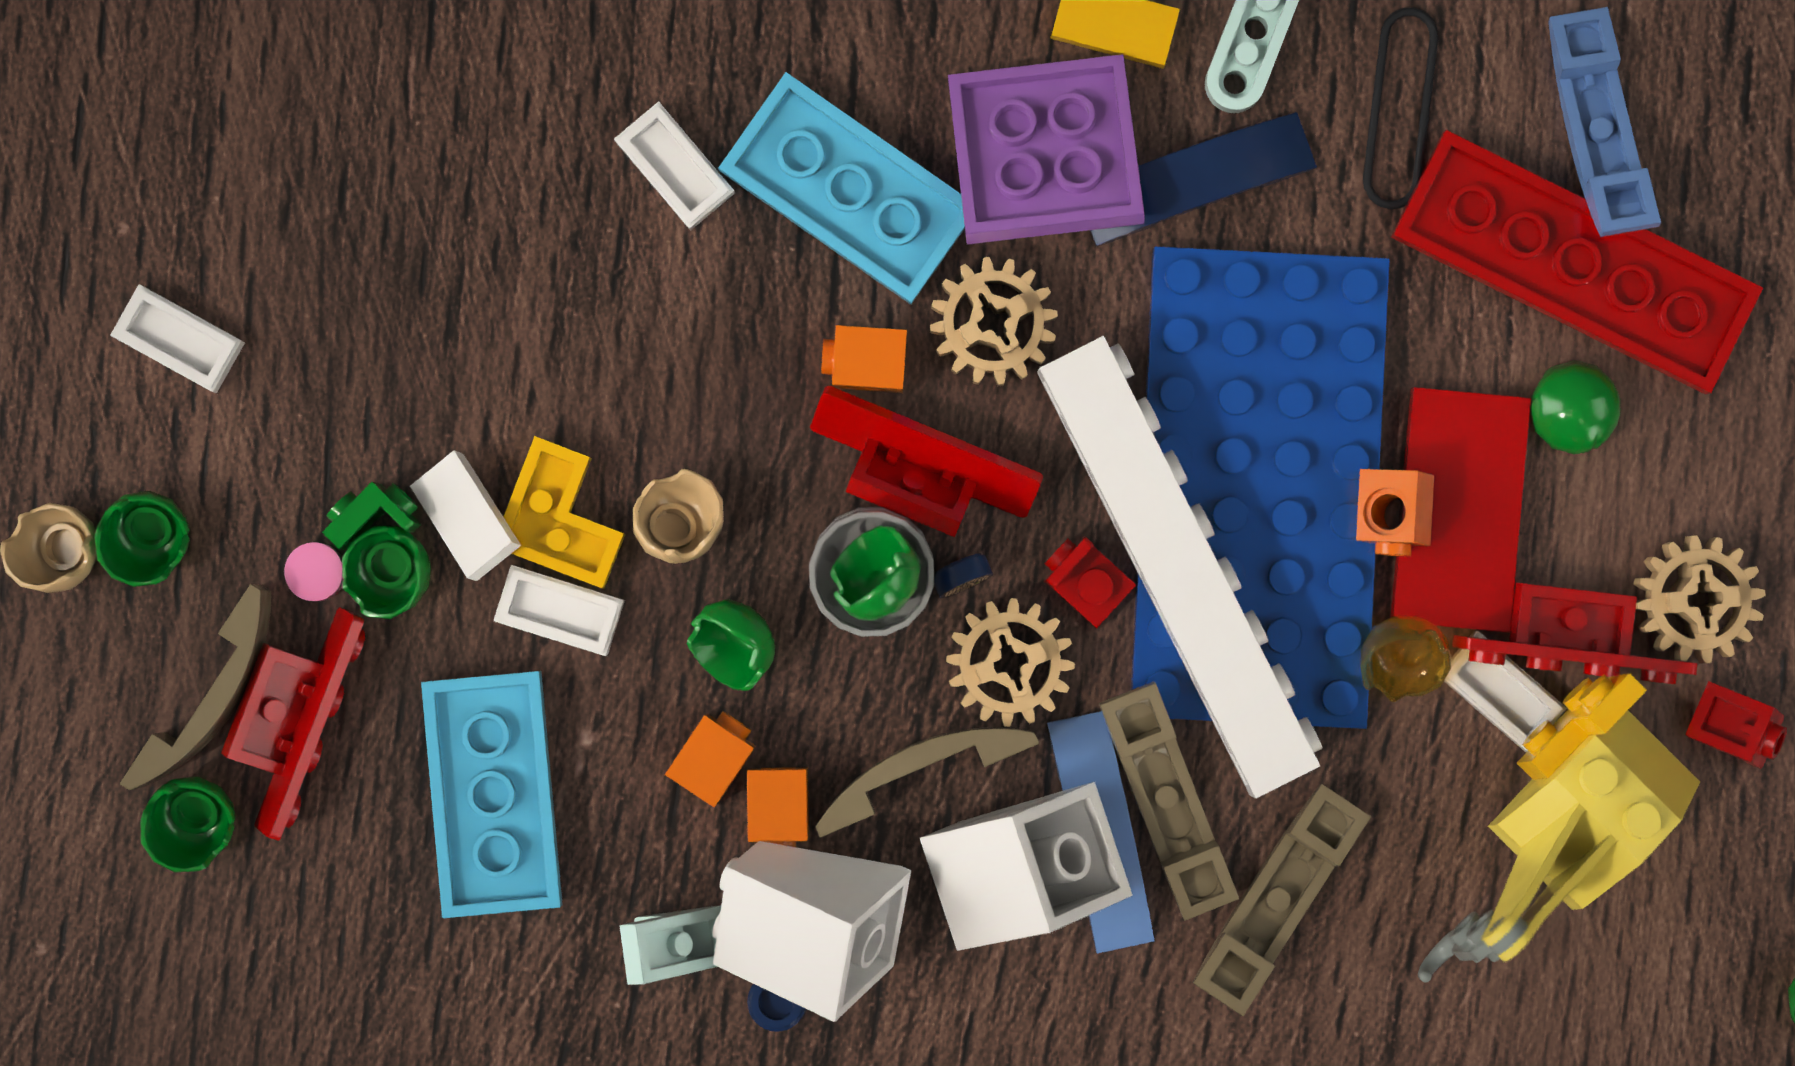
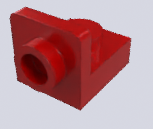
[1044,537,1136,628]
[1685,681,1787,769]

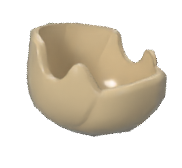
[633,469,723,564]
[0,503,97,594]

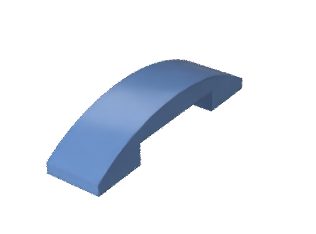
[1548,7,1661,237]
[1047,711,1154,953]

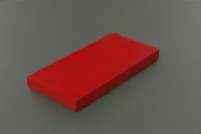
[1390,387,1531,633]

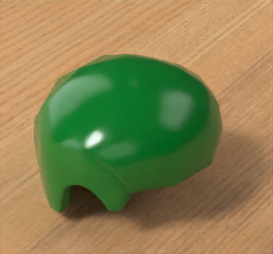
[1530,360,1621,454]
[94,491,190,587]
[342,525,432,619]
[830,526,921,621]
[687,599,775,691]
[140,776,236,872]

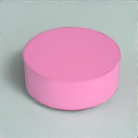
[284,542,344,601]

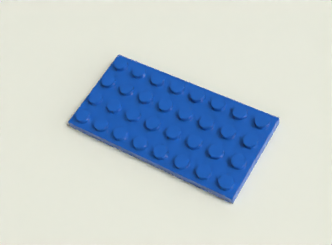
[1131,247,1390,729]

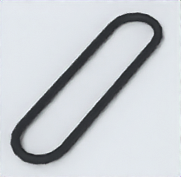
[1363,7,1438,209]

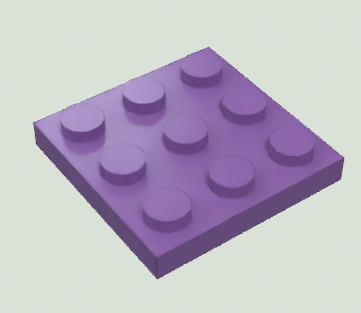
[948,54,1144,244]

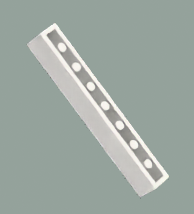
[1037,336,1322,798]

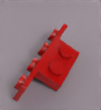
[810,386,1044,537]
[1452,583,1698,684]
[221,607,365,841]

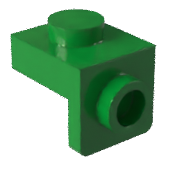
[322,482,422,550]

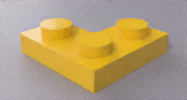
[503,436,625,589]
[1517,673,1647,780]

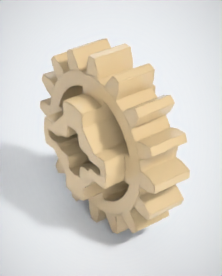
[930,257,1058,386]
[1633,535,1766,664]
[946,598,1075,727]

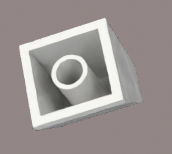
[920,782,1133,951]
[712,841,911,1022]

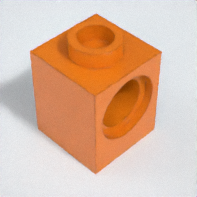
[821,325,907,393]
[1356,469,1434,556]
[665,711,756,807]
[747,767,809,847]

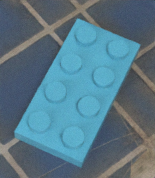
[718,72,965,305]
[421,671,563,918]

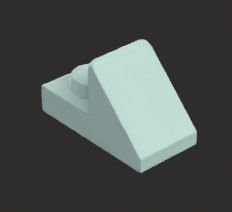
[620,905,722,985]

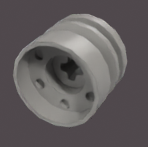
[809,507,934,637]

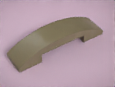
[120,584,271,790]
[1099,681,1239,921]
[816,727,1039,838]
[1192,784,1371,1016]

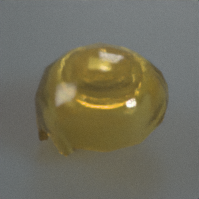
[1360,615,1452,702]

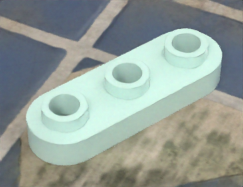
[1205,0,1299,113]

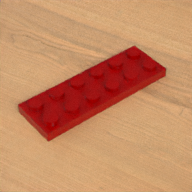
[1391,130,1763,395]

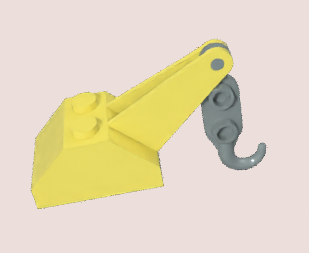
[1418,711,1700,983]

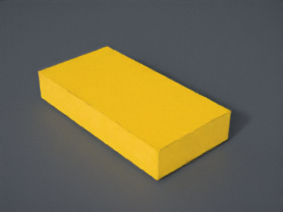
[1051,0,1180,69]

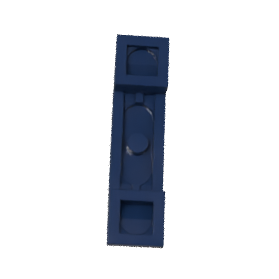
[1090,112,1317,247]

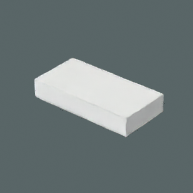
[614,101,735,231]
[110,284,245,393]
[410,450,521,581]
[493,565,625,656]
[1437,631,1567,752]

